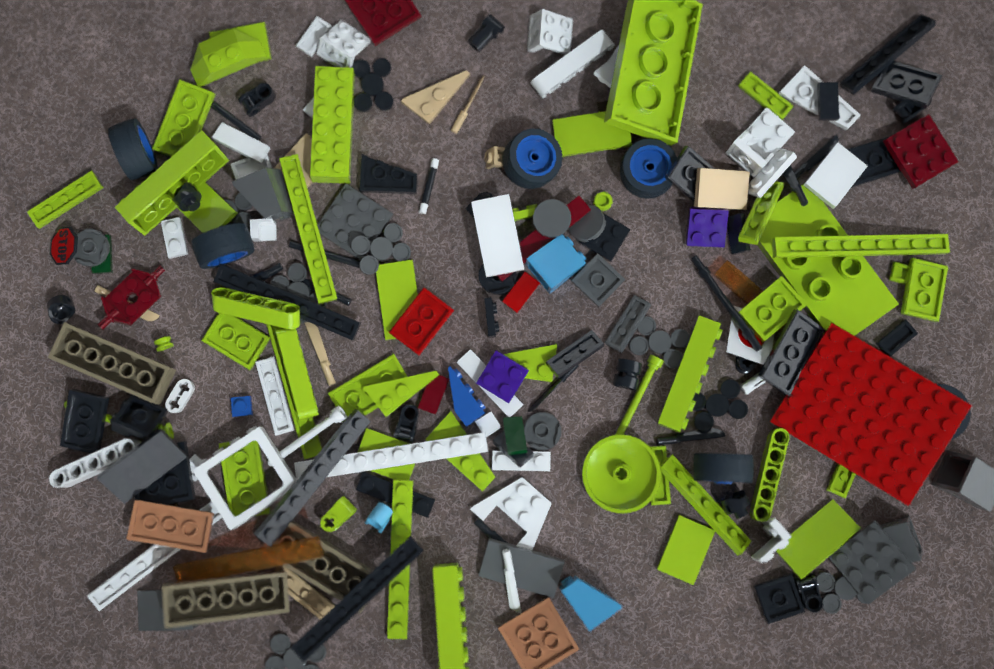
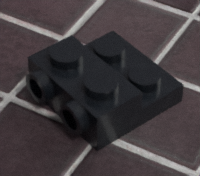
[110,394,168,440]

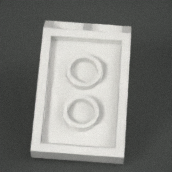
[726,108,795,178]

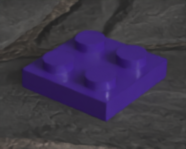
[686,207,729,248]
[476,350,529,403]

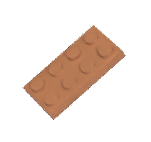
[126,500,214,553]

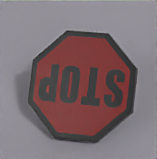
[50,226,78,265]

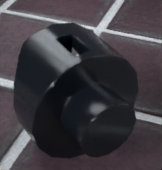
[172,182,202,211]
[47,295,76,324]
[721,490,750,519]

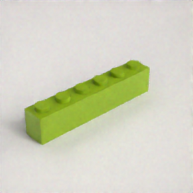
[658,316,723,433]

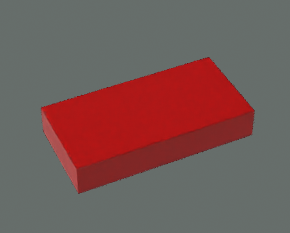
[502,272,540,313]

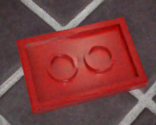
[389,287,454,356]

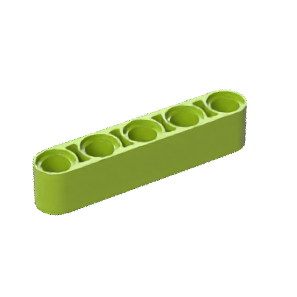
[211,287,300,329]
[276,328,319,420]
[750,428,789,522]

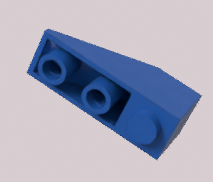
[448,366,486,427]

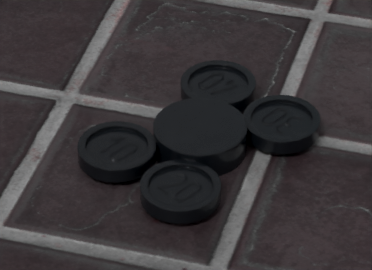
[352,58,394,112]
[693,379,748,431]

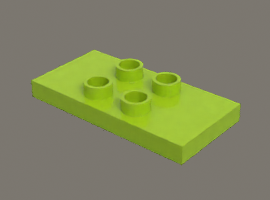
[604,0,703,146]
[758,183,899,336]

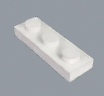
[748,148,797,198]
[492,451,551,471]

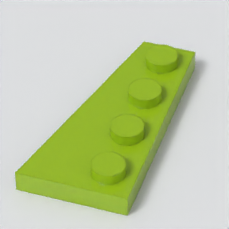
[425,411,495,492]

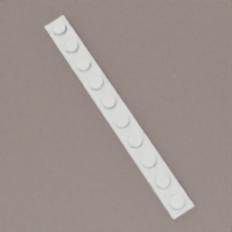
[294,432,488,480]

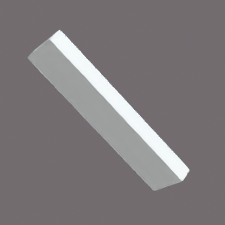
[457,349,523,417]
[255,357,295,436]

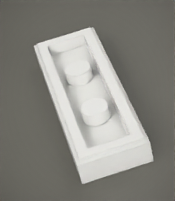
[212,122,270,164]

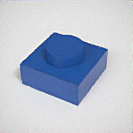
[231,396,253,417]

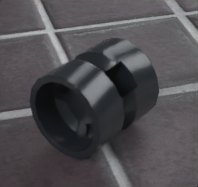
[612,358,642,390]

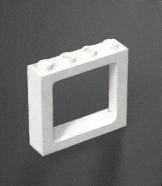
[192,426,297,531]

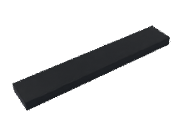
[839,14,936,95]

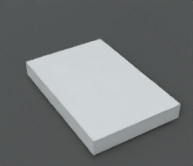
[804,143,867,209]

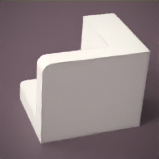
[250,219,277,242]

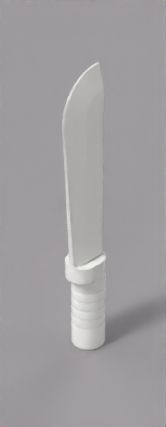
[502,549,521,613]

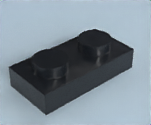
[484,297,499,338]

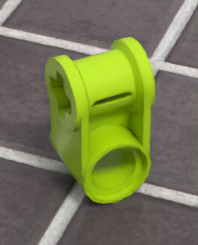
[320,496,357,532]

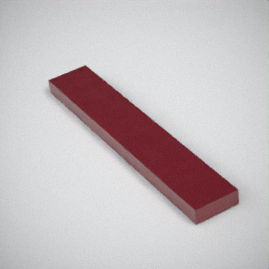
[496,196,591,282]

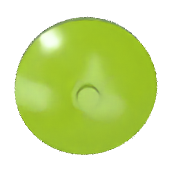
[582,434,661,513]

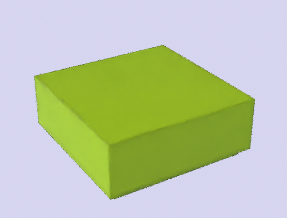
[889,262,909,285]

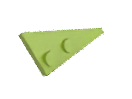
[363,371,439,417]

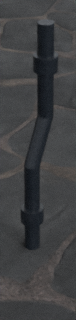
[691,255,763,352]

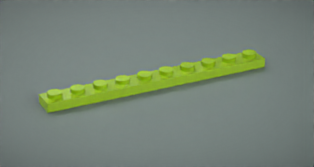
[771,234,950,258]

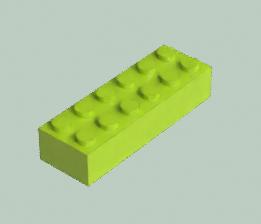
[310,66,355,184]
[115,130,230,236]
[433,562,469,669]

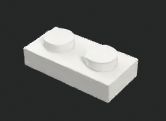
[161,217,188,259]

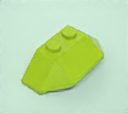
[191,29,267,87]

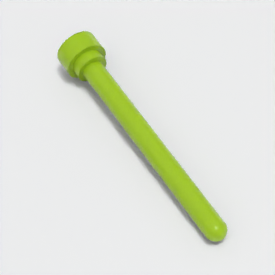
[615,355,664,435]

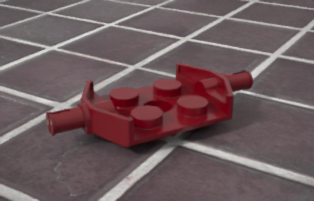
[97,265,165,330]

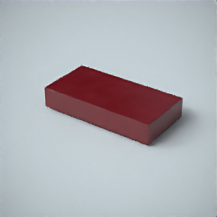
[418,375,450,415]

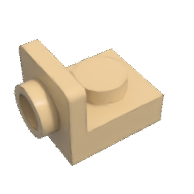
[484,146,505,169]

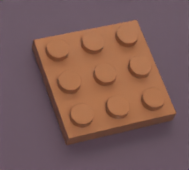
[498,597,579,669]

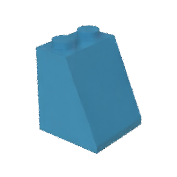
[526,235,586,294]
[560,575,622,631]

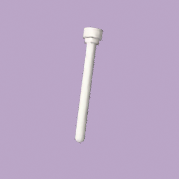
[267,405,347,466]

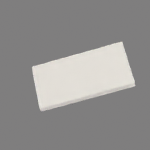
[471,194,524,277]

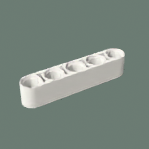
[531,30,615,98]
[49,439,141,488]

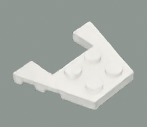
[470,477,551,550]

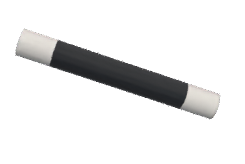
[419,158,439,214]

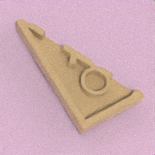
[401,70,470,124]

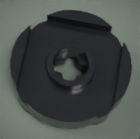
[478,264,517,295]

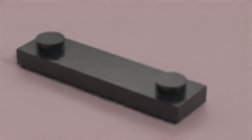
[356,472,435,518]

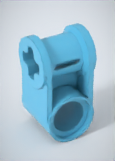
[365,502,393,534]

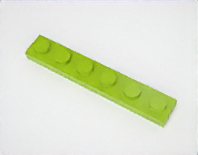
[660,454,752,556]

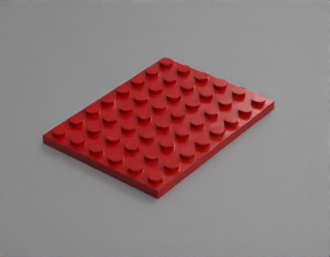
[769,323,972,506]

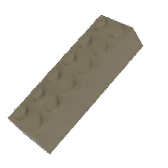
[48,322,176,405]
[259,520,373,613]
[162,570,289,628]

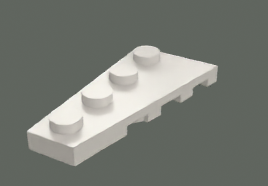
[779,66,861,130]

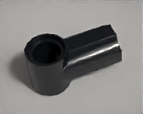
[468,14,505,53]

